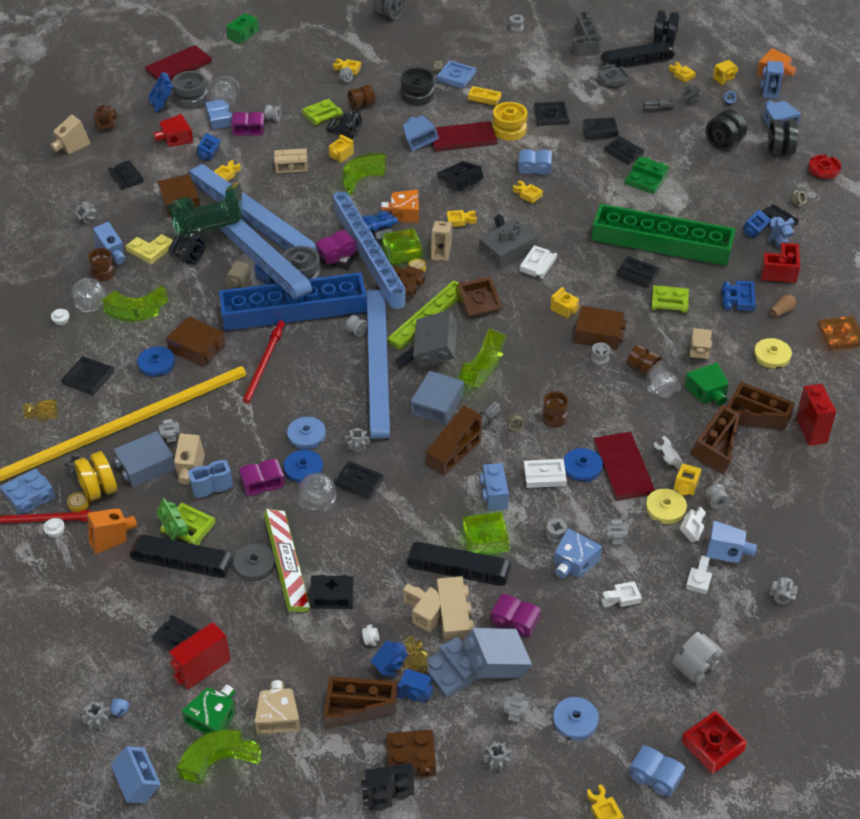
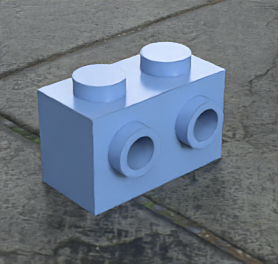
[760,61,784,99]
[479,463,509,511]
[110,746,161,803]

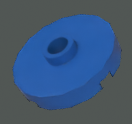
[137,346,175,377]
[564,448,603,482]
[284,450,323,484]

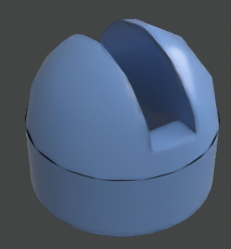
[723,91,737,104]
[110,698,130,717]

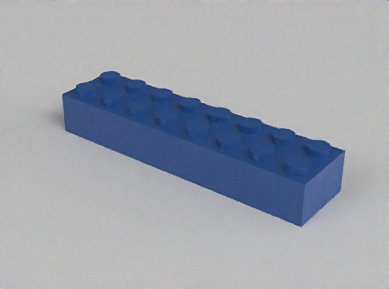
[219,272,367,331]

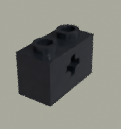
[309,575,354,609]

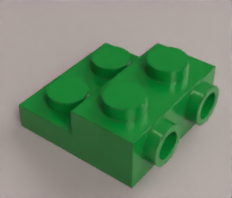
[625,156,669,194]

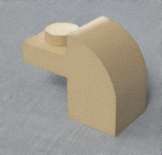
[690,328,712,359]
[403,584,441,633]

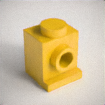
[713,60,738,85]
[328,135,354,162]
[550,287,580,319]
[674,463,702,495]

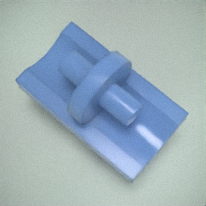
[768,217,794,248]

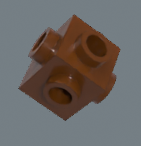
[93,105,118,130]

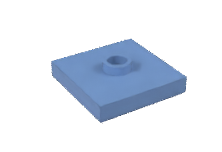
[436,61,477,89]

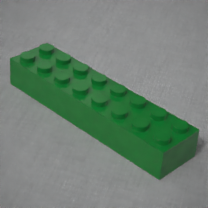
[591,203,736,266]

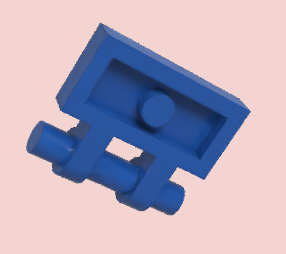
[148,72,174,112]
[362,211,398,232]
[721,281,756,311]

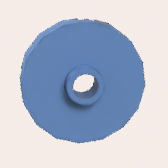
[287,417,326,450]
[553,697,599,741]

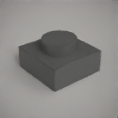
[374,227,393,241]

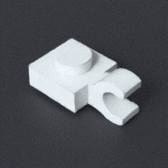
[654,436,684,469]
[680,506,706,543]
[686,555,712,595]
[601,581,642,608]

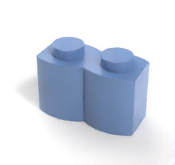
[205,99,232,130]
[518,150,552,175]
[188,460,233,498]
[629,745,685,797]

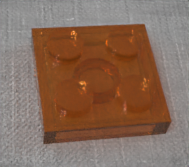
[818,316,860,350]

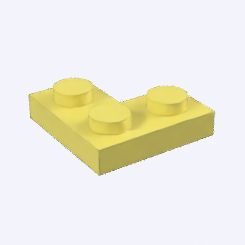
[125,234,173,264]

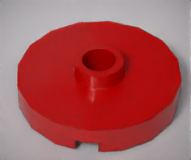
[808,154,842,179]

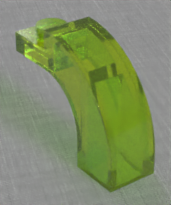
[342,153,386,195]
[102,285,169,322]
[458,328,507,387]
[177,730,262,785]

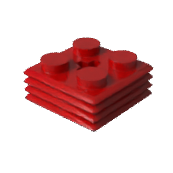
[681,711,747,774]

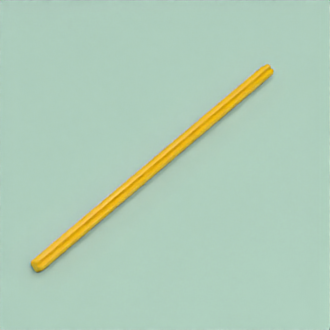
[0,366,246,482]

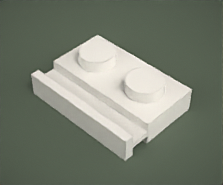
[519,245,557,279]
[524,459,567,488]

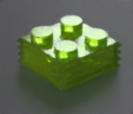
[382,228,423,264]
[463,511,511,554]

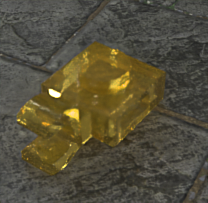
[23,399,58,420]
[405,635,428,673]

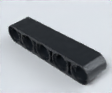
[600,42,675,68]
[129,534,233,578]
[407,542,511,586]

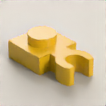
[333,59,361,75]
[669,62,696,83]
[213,160,241,181]
[512,181,543,204]
[447,210,477,227]
[587,784,624,819]

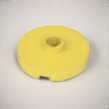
[754,338,792,369]
[646,489,687,524]

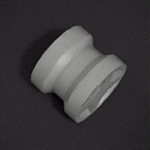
[509,15,524,33]
[264,104,281,122]
[345,315,368,337]
[591,342,610,366]
[705,484,730,509]
[546,518,567,545]

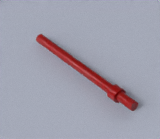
[243,320,285,404]
[0,510,97,524]

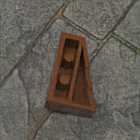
[727,382,795,430]
[690,404,740,475]
[425,405,482,476]
[323,676,398,729]

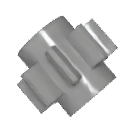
[75,202,97,223]
[159,419,180,443]
[345,428,370,452]
[606,519,628,544]
[770,577,798,604]
[503,692,530,722]
[81,701,111,730]
[483,741,512,772]

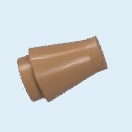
[769,294,797,318]

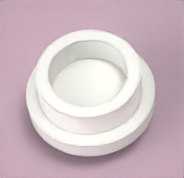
[51,309,69,325]
[43,518,65,538]
[362,624,379,646]

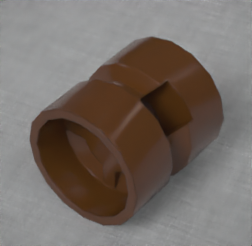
[347,84,376,110]
[88,248,115,282]
[627,344,662,378]
[542,391,569,428]

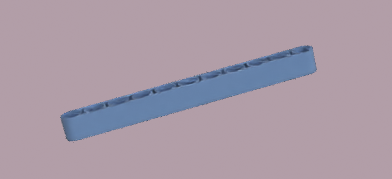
[187,164,316,250]
[333,192,406,309]
[210,206,312,299]
[367,290,390,439]

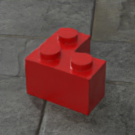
[761,243,800,283]

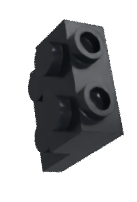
[437,161,484,191]
[361,763,414,811]

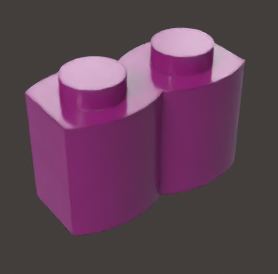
[231,112,265,136]
[316,230,357,264]
[239,459,285,496]
[490,594,541,637]

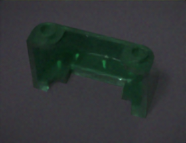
[168,182,242,236]

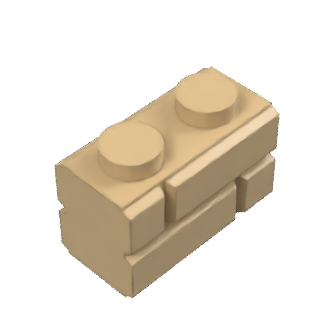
[274,148,308,174]

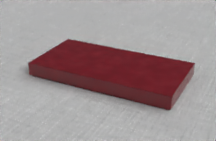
[145,45,212,81]
[432,121,497,152]
[593,431,655,501]

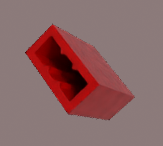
[796,384,837,446]
[169,622,231,690]

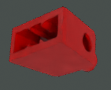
[153,114,194,147]

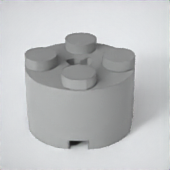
[672,631,724,685]

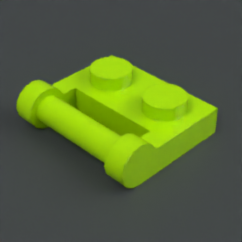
[302,99,343,126]
[651,285,689,313]
[160,503,216,545]

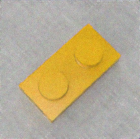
[467,86,502,106]

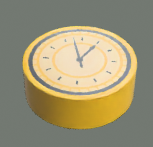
[408,259,426,272]
[67,492,89,512]

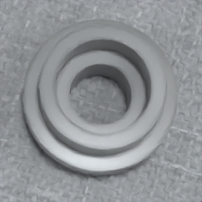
[340,67,353,83]

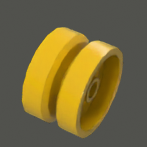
[492,102,527,141]
[74,451,117,502]

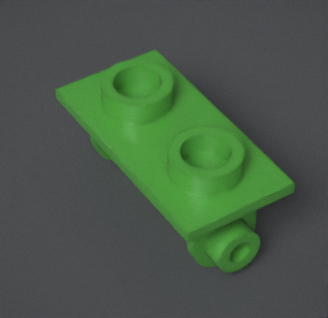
[156,498,189,541]

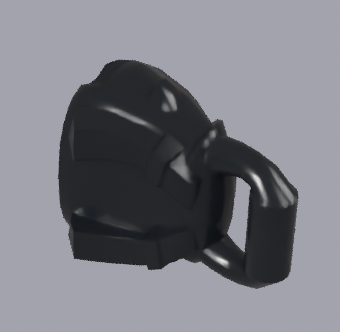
[326,111,362,138]
[168,233,206,264]

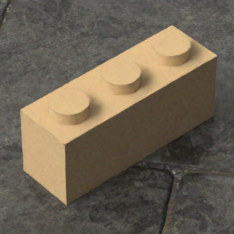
[437,576,474,644]

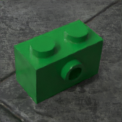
[226,13,259,44]

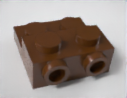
[376,265,425,302]
[455,277,502,318]
[387,730,436,778]

